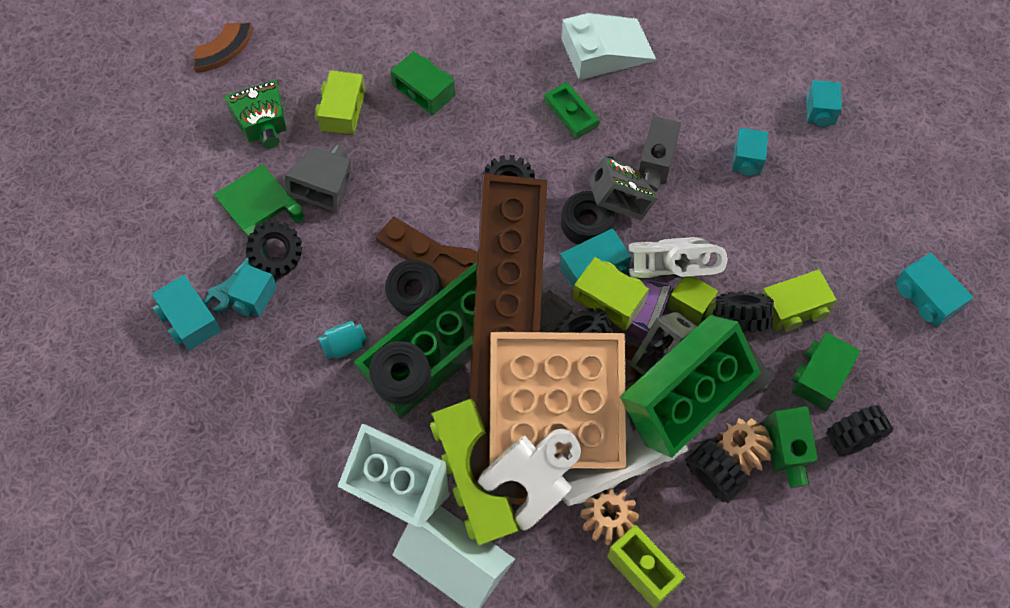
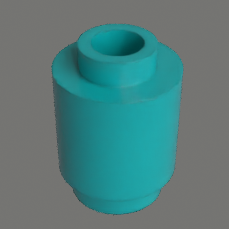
[318,320,367,360]

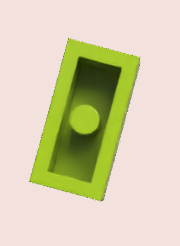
[315,70,365,135]
[572,257,649,331]
[761,269,837,332]
[607,524,685,608]

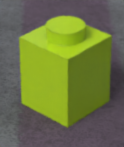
[667,276,718,325]

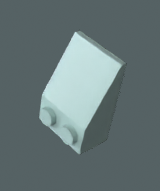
[562,13,656,80]

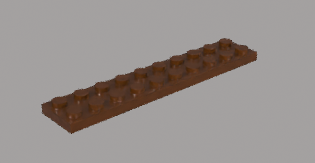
[469,174,547,505]

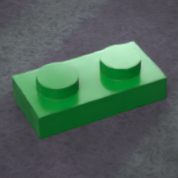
[544,82,600,139]

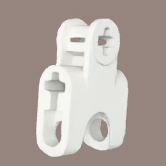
[629,237,728,278]
[478,429,581,530]

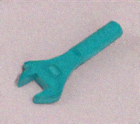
[204,248,267,314]

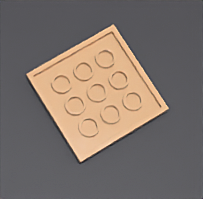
[490,332,626,469]

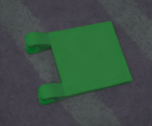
[213,164,305,246]

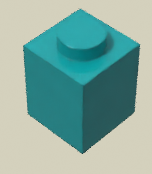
[806,80,842,127]
[732,128,768,176]
[227,264,277,317]

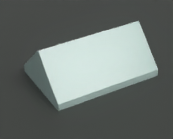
[338,424,449,527]
[393,506,515,608]

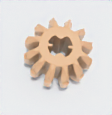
[716,417,773,476]
[580,488,639,545]

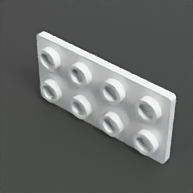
[562,409,688,506]

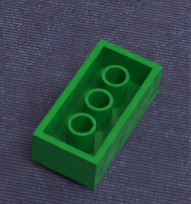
[620,315,761,458]

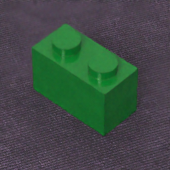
[390,51,455,116]
[791,332,861,411]

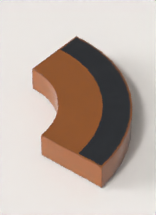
[193,22,253,73]

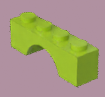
[430,399,521,546]

